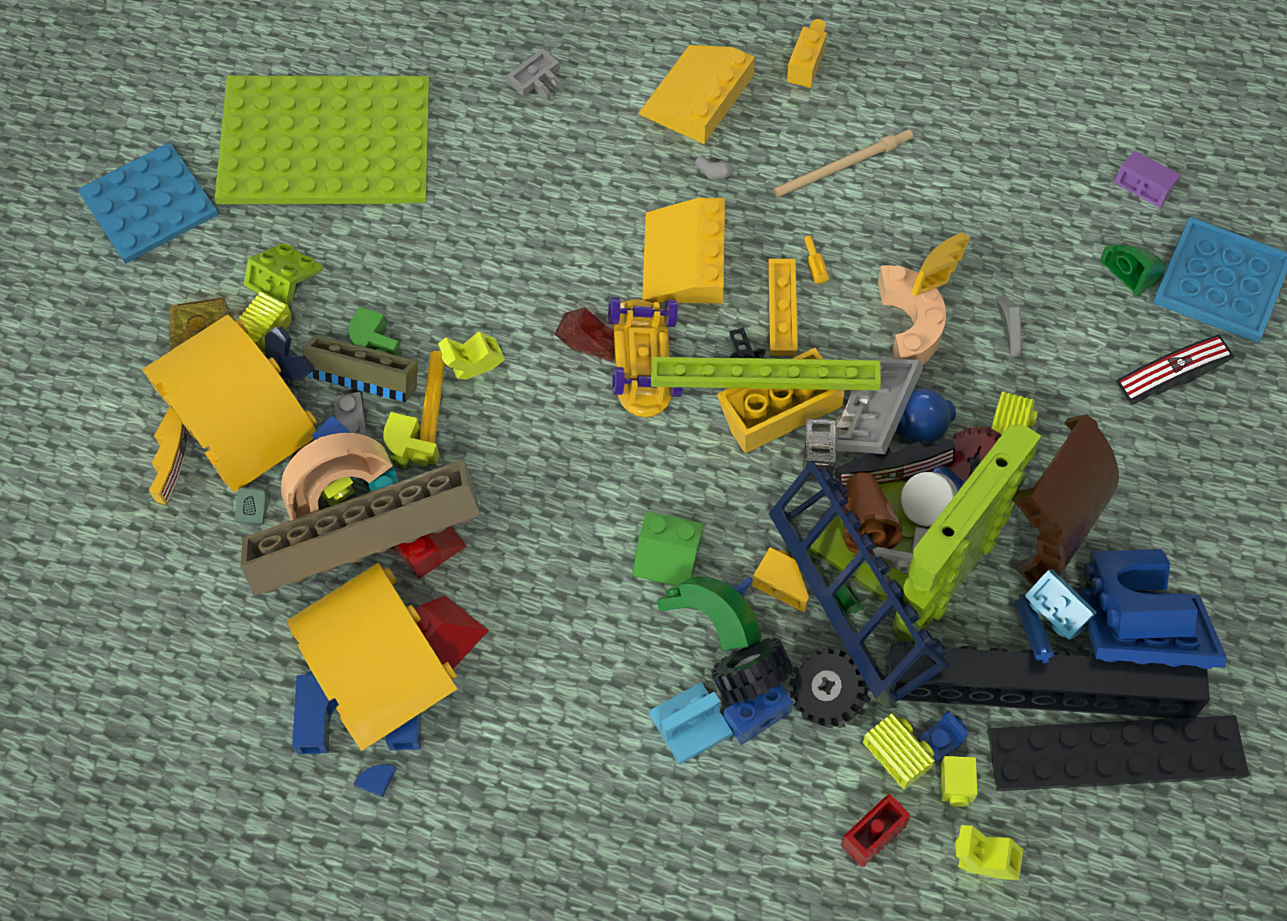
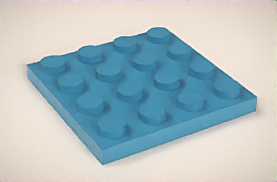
[77,142,219,264]
[1153,217,1287,343]

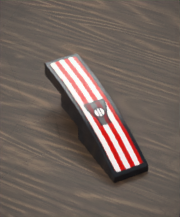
[1116,334,1234,405]
[836,438,956,487]

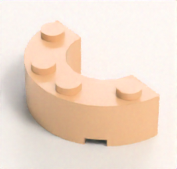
[878,265,946,365]
[281,433,393,520]

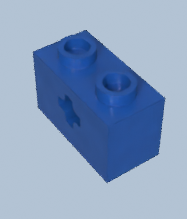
[724,684,793,745]

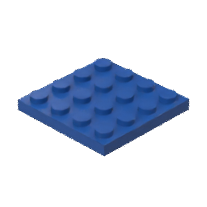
[1078,587,1227,669]

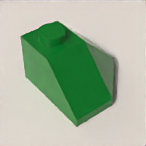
[1100,244,1167,296]

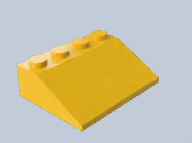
[639,45,755,144]
[642,198,725,304]

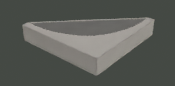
[996,296,1022,357]

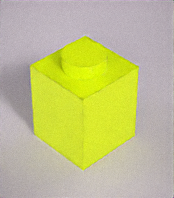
[940,756,977,807]

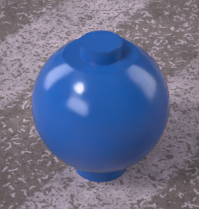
[896,388,956,445]

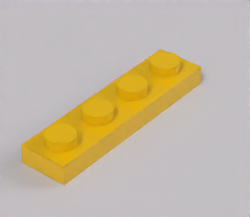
[768,259,798,356]

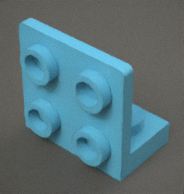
[1025,569,1097,640]

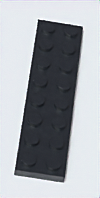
[988,715,1249,791]

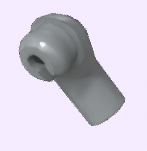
[695,155,734,180]

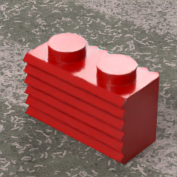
[841,794,910,867]

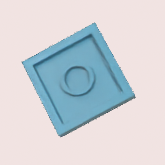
[648,682,733,765]

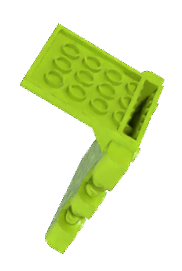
[809,425,1042,645]

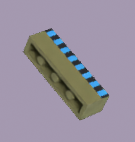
[303,334,418,403]

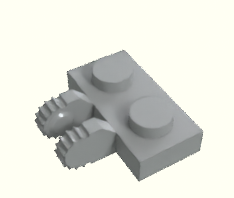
[506,48,563,100]

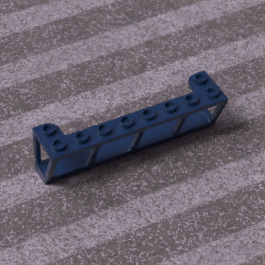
[768,461,949,708]

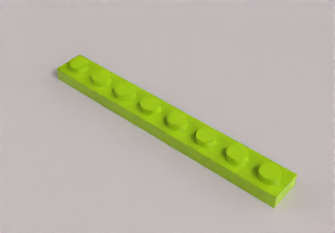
[651,357,881,391]

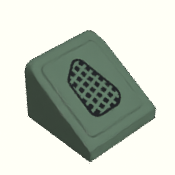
[234,488,270,525]

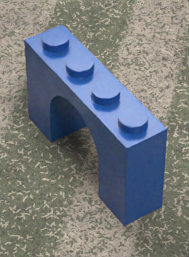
[1085,549,1198,639]
[292,671,422,755]

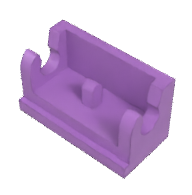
[1114,150,1181,208]

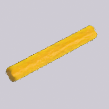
[419,350,445,443]

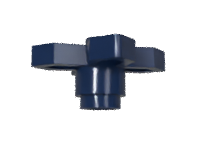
[261,326,314,386]

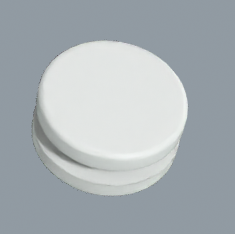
[901,472,958,527]

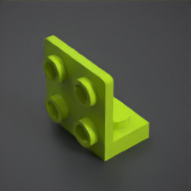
[244,243,323,307]

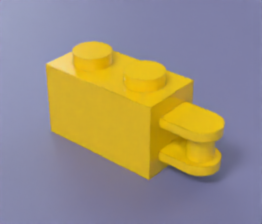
[787,19,827,88]

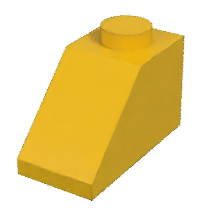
[752,547,809,613]

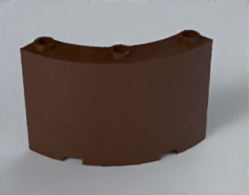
[1012,414,1119,586]

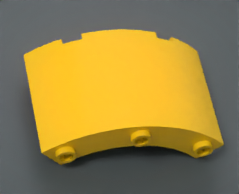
[142,315,318,493]
[287,562,457,751]

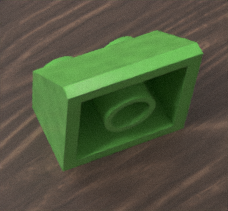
[632,511,704,586]

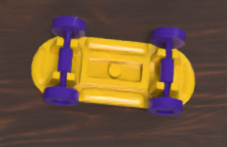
[608,297,683,418]

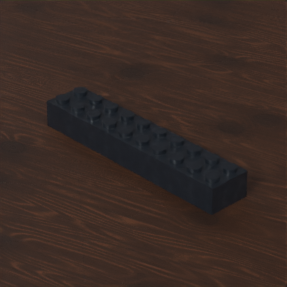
[885,642,1210,719]

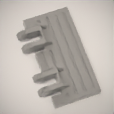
[828,358,923,454]

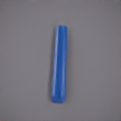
[1014,594,1054,663]

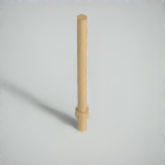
[773,129,913,198]

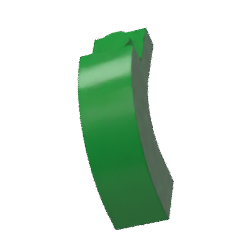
[657,576,762,651]

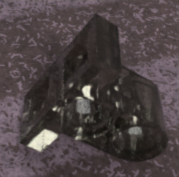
[803,419,836,483]

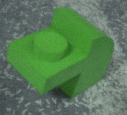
[349,306,402,356]

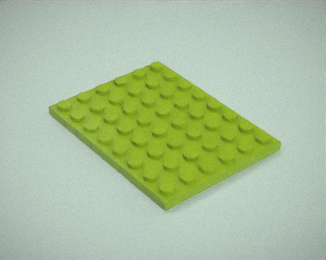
[215,75,430,204]

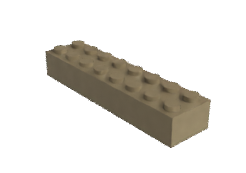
[240,459,480,595]

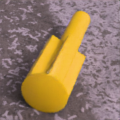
[804,235,830,284]

